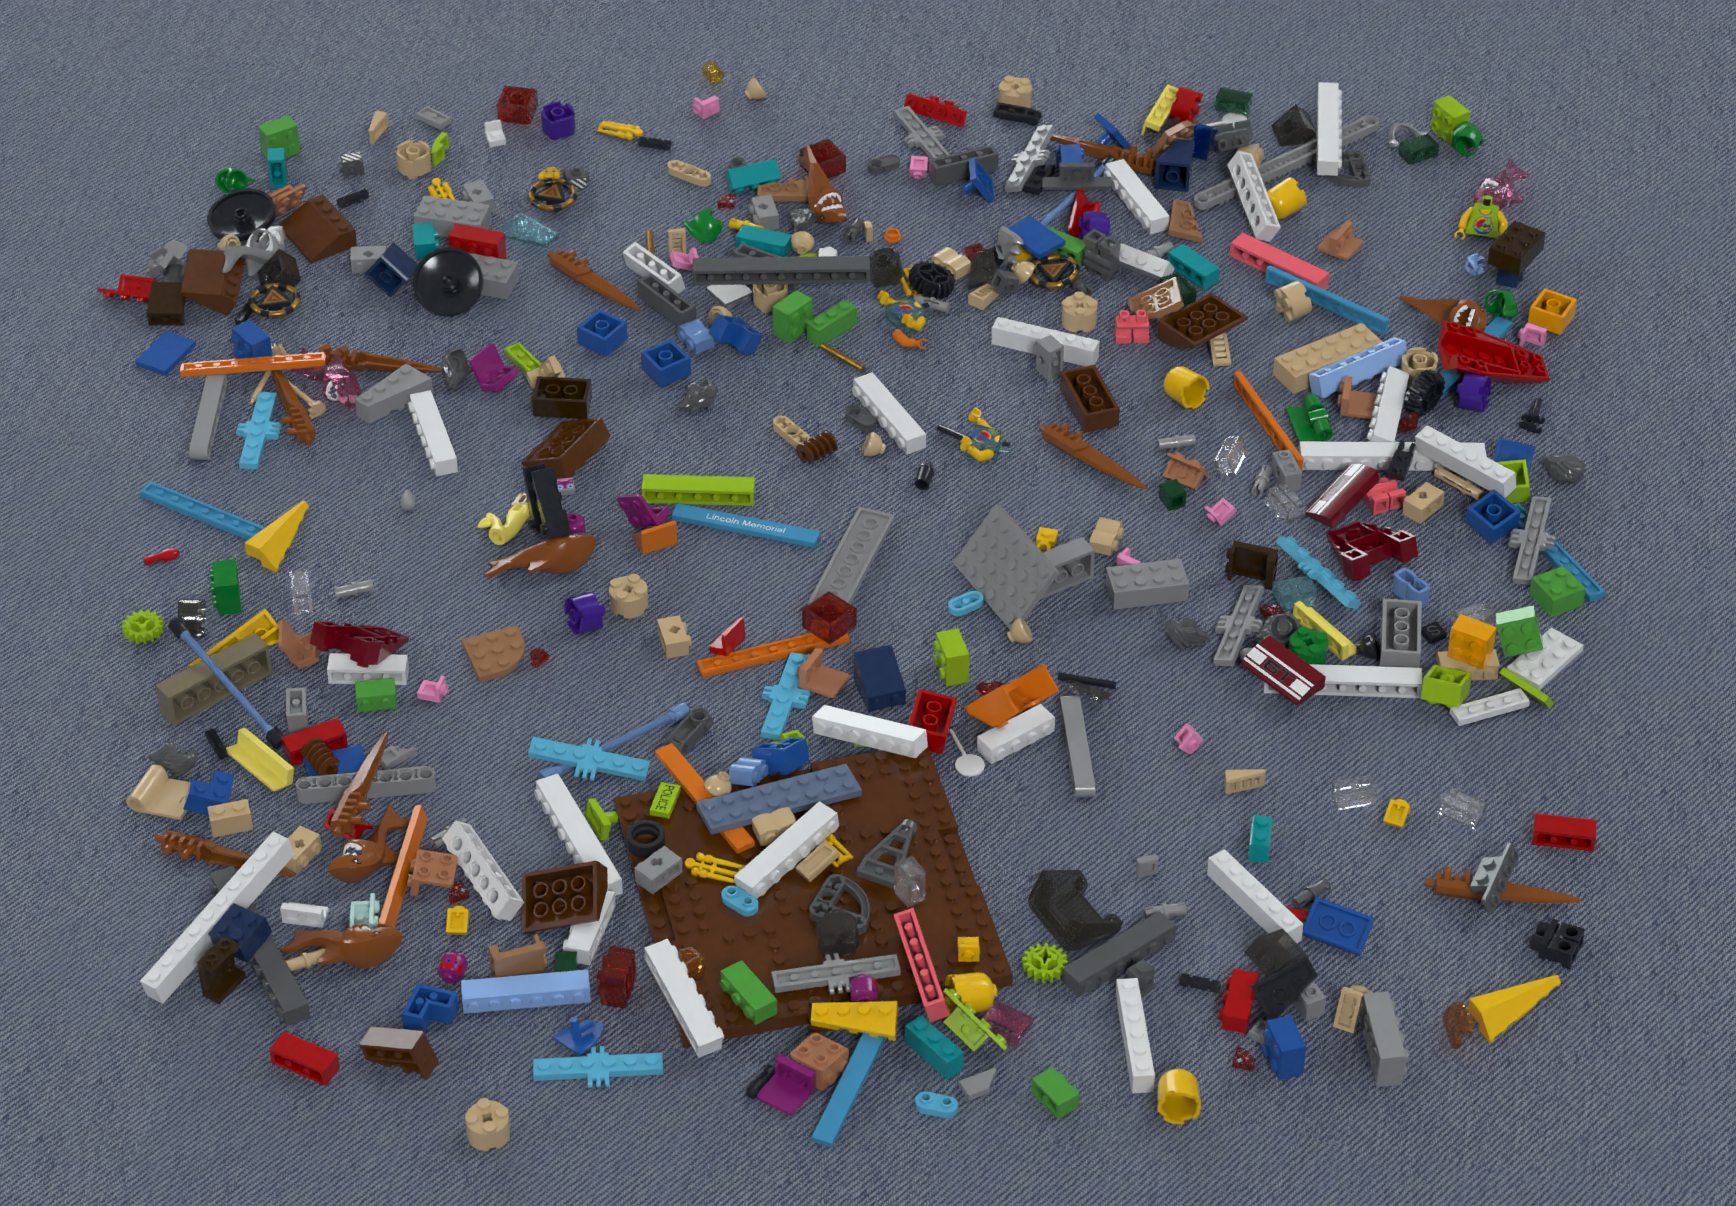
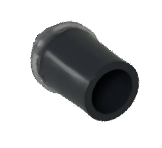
[915,461,936,490]

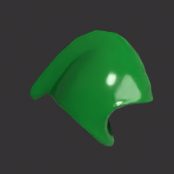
[1452,121,1484,157]
[215,167,255,194]
[683,208,724,243]
[1484,289,1518,317]

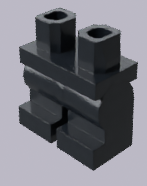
[1529,919,1585,970]

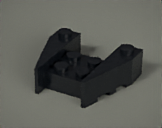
[522,463,571,539]

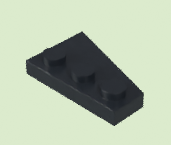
[1251,957,1318,1020]

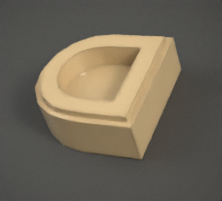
[863,221,873,242]

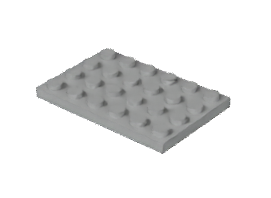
[953,504,1060,629]

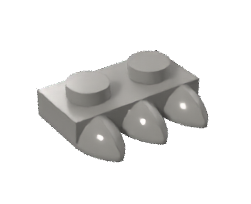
[996,226,1024,266]

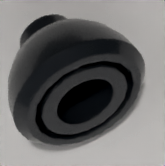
[1356,633,1380,659]

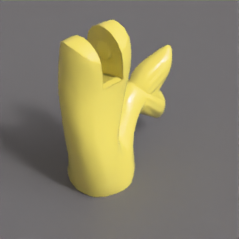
[477,504,530,545]

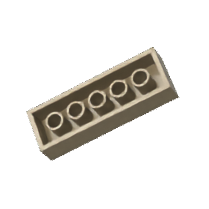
[156,633,272,726]

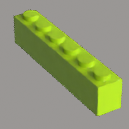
[642,474,755,506]

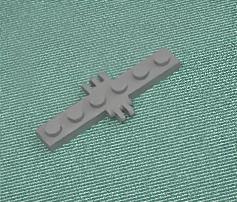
[894,106,950,159]
[1004,125,1055,193]
[1508,496,1556,585]
[1214,585,1264,666]
[771,953,901,995]

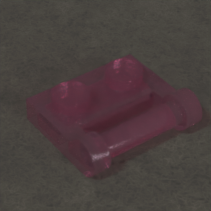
[983,1001,1033,1048]

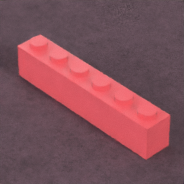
[1230,233,1329,290]
[893,908,950,1022]

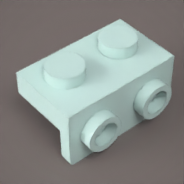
[349,893,380,930]

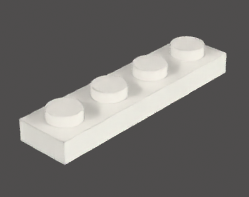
[1450,688,1530,726]

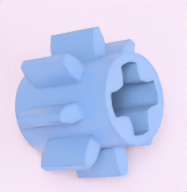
[1465,253,1487,276]

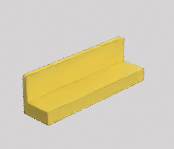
[1141,84,1178,136]
[1293,601,1357,661]
[226,728,294,791]

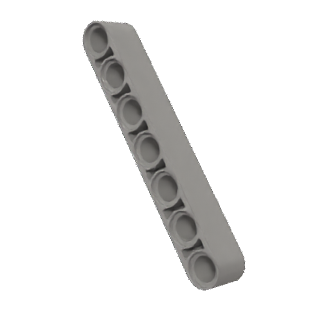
[189,374,227,460]
[1059,695,1096,798]
[295,766,436,804]

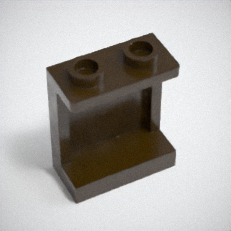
[147,282,186,326]
[1225,541,1279,590]
[197,936,246,1004]

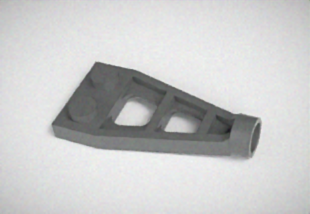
[856,819,917,889]

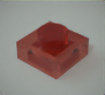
[964,243,988,263]

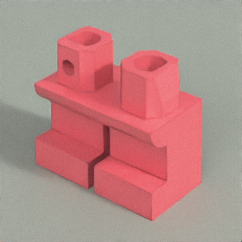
[1114,310,1149,344]
[1364,477,1406,515]

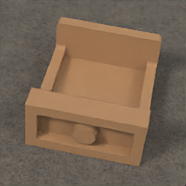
[488,934,548,978]

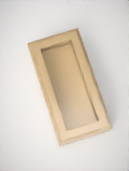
[795,841,840,882]

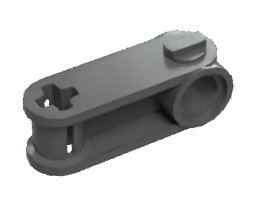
[663,707,714,756]

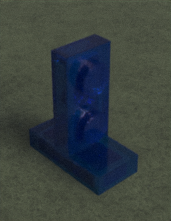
[1193,123,1218,160]

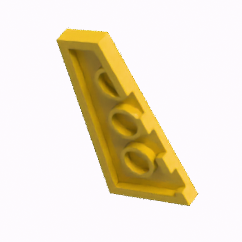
[811,1001,898,1041]

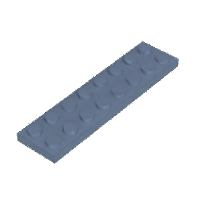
[696,764,862,834]

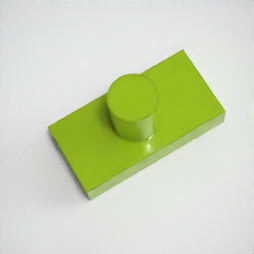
[584,798,618,841]

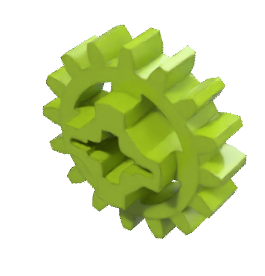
[121,609,165,644]
[1022,943,1068,983]

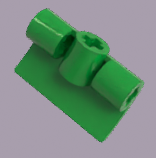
[1286,394,1333,443]

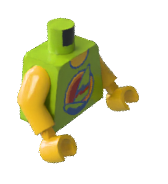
[1454,195,1508,241]

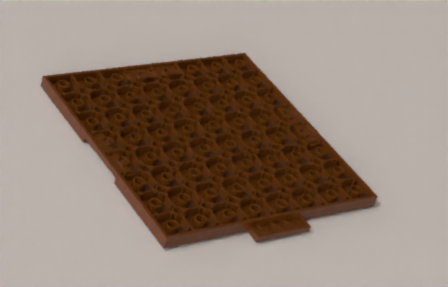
[614,747,1013,1048]

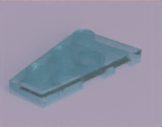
[499,212,559,248]

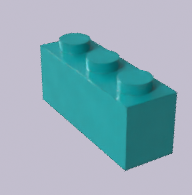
[724,158,781,194]
[736,224,792,257]
[1167,244,1220,290]
[905,1015,964,1080]

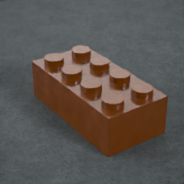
[1060,364,1120,433]

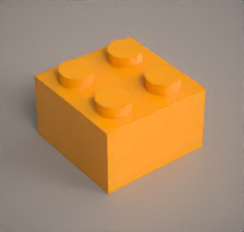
[1528,288,1577,335]
[1447,614,1497,670]

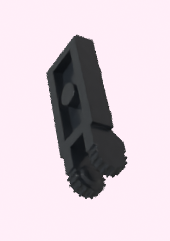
[993,102,1042,126]
[1023,164,1055,195]
[1386,440,1416,481]

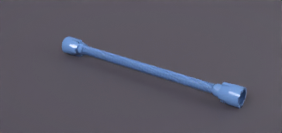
[537,702,690,780]

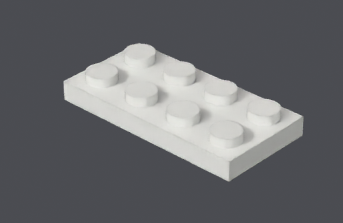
[1507,627,1584,690]

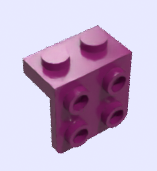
[469,343,520,393]
[617,494,671,528]
[757,1054,816,1116]

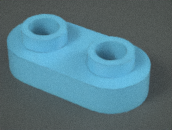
[948,591,983,617]
[721,886,759,917]
[915,1092,958,1118]

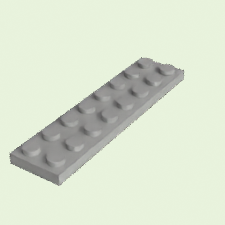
[808,507,895,617]

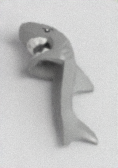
[222,226,287,276]

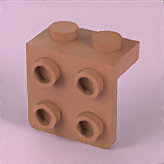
[269,184,306,216]
[1338,376,1378,419]
[277,619,320,670]
[797,648,849,698]
[407,849,458,897]
[790,1033,849,1091]

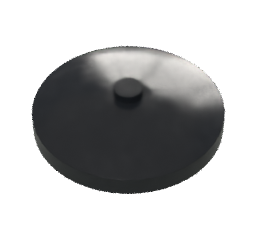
[207,189,276,241]
[413,247,484,317]

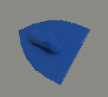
[552,1017,603,1055]

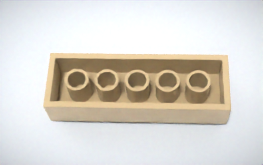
[1273,323,1382,394]

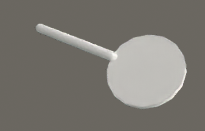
[1195,112,1247,130]
[949,729,985,777]

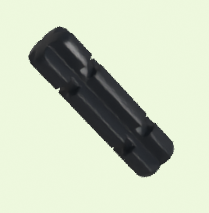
[639,137,672,150]
[336,189,369,208]
[234,301,258,325]
[205,728,228,760]
[1179,973,1221,993]
[746,1064,775,1099]

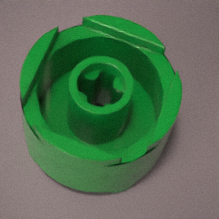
[1288,626,1328,665]

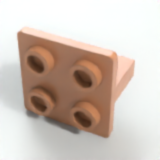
[1317,220,1364,261]
[1162,452,1209,491]

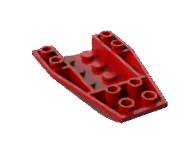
[1437,320,1550,384]

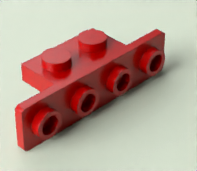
[904,93,967,127]
[1068,188,1101,238]
[98,274,156,302]

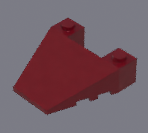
[1327,521,1418,581]
[310,621,409,668]

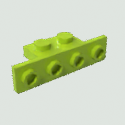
[943,988,1008,1052]

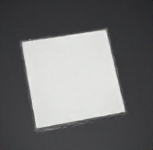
[705,285,753,309]

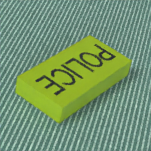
[650,782,681,819]

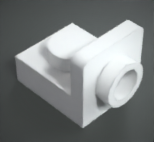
[484,120,506,147]

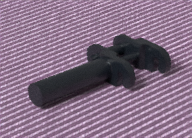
[1519,398,1545,434]

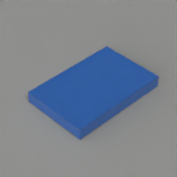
[1008,216,1065,259]
[135,331,196,376]
[303,745,366,777]
[1302,897,1375,957]

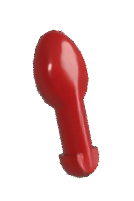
[143,548,180,565]

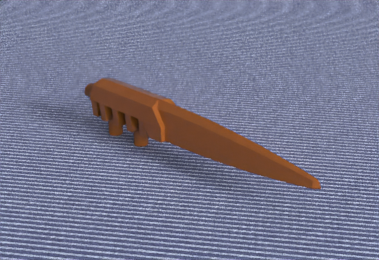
[1051,135,1158,175]
[548,249,641,311]
[312,344,442,373]
[271,370,316,445]
[1039,422,1147,489]
[330,732,389,837]
[154,830,295,876]
[1425,866,1581,903]

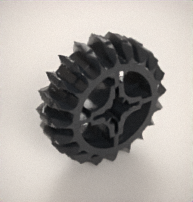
[908,261,956,300]
[1404,369,1445,418]

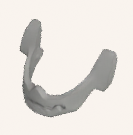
[1388,123,1430,147]

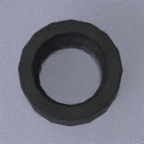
[626,820,665,858]

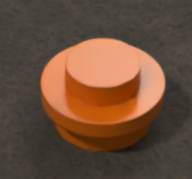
[884,228,901,244]

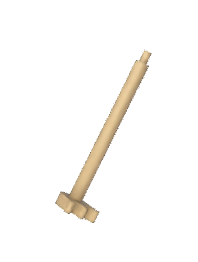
[250,344,287,405]
[288,381,326,419]

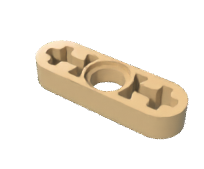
[667,160,711,187]
[773,415,811,448]

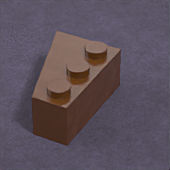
[359,1027,439,1080]

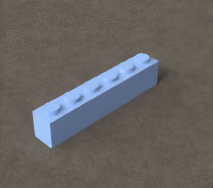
[1308,337,1407,398]
[461,969,591,1014]

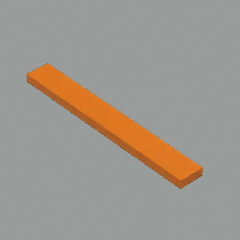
[180,352,326,377]
[1233,371,1304,471]
[696,625,850,678]
[655,743,755,854]
[378,805,428,928]

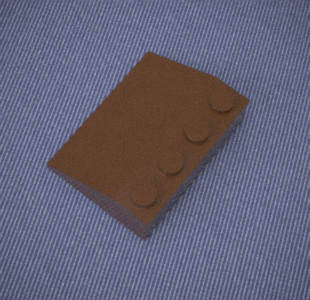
[279,194,357,263]
[180,248,245,316]
[1158,293,1248,348]
[521,418,611,478]
[522,860,608,934]

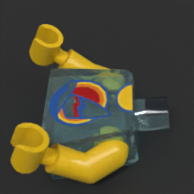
[877,290,931,336]
[960,408,1011,462]

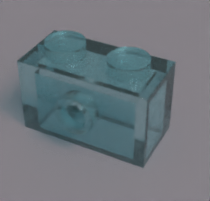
[1272,576,1317,611]

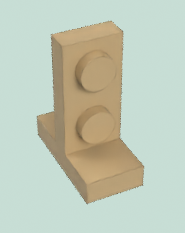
[525,355,566,390]
[1333,985,1373,1033]

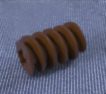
[796,431,838,464]
[300,738,340,776]

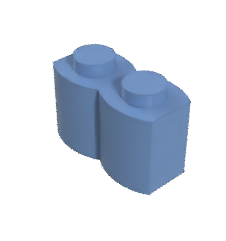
[677,319,715,354]
[1392,568,1430,608]
[729,757,768,787]

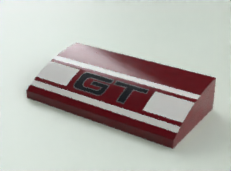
[1304,463,1380,529]
[1241,635,1326,706]

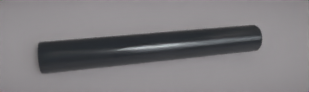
[937,424,972,441]
[1058,672,1117,689]

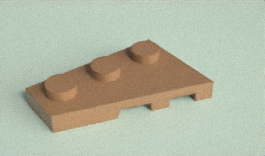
[757,176,809,202]
[1168,199,1203,243]

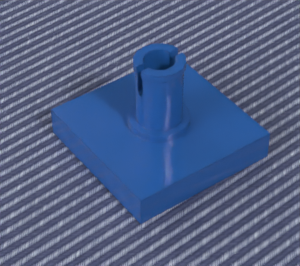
[1094,113,1130,149]
[962,157,995,203]
[1493,438,1536,476]

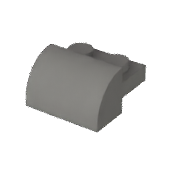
[146,241,188,277]

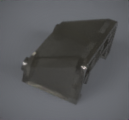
[1028,870,1123,952]

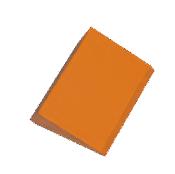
[631,520,677,554]

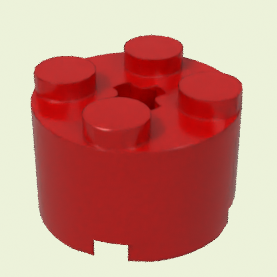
[1170,86,1204,123]

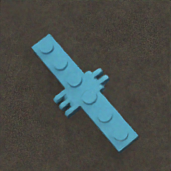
[236,392,282,469]
[1276,536,1361,609]
[761,652,811,741]
[528,737,650,782]
[533,1046,663,1088]

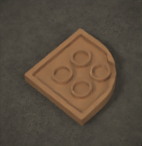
[1152,120,1195,158]
[1128,277,1184,320]
[462,625,525,683]

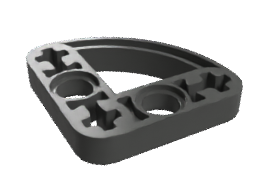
[1314,151,1371,187]
[809,874,870,935]

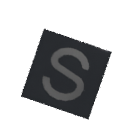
[1421,622,1447,644]

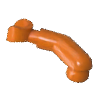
[892,329,930,349]

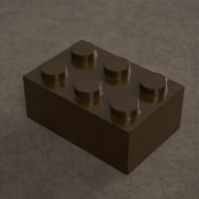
[1487,221,1546,276]
[532,376,592,419]

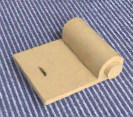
[126,765,191,820]

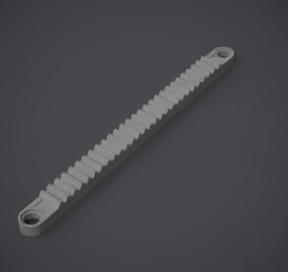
[1194,115,1379,210]

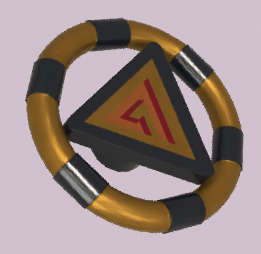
[528,178,578,212]
[1030,254,1080,289]
[249,283,301,318]

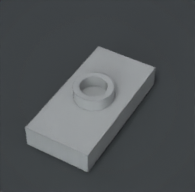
[416,106,452,130]

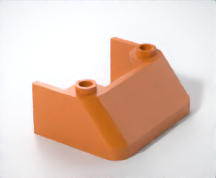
[964,664,1059,729]

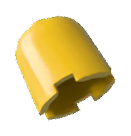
[1267,177,1307,220]
[1163,366,1210,409]
[944,972,997,1014]
[1157,1068,1201,1124]

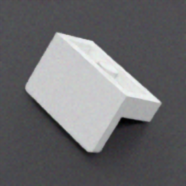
[280,902,329,928]

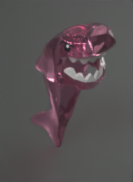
[1471,159,1530,211]
[289,348,361,410]

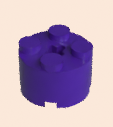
[541,102,575,140]
[1078,211,1110,240]
[1457,373,1491,412]
[564,591,605,635]

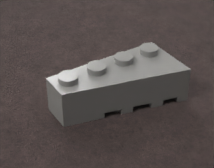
[355,364,433,423]

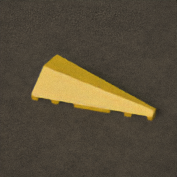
[245,500,309,572]
[188,609,279,667]
[1468,975,1561,1043]

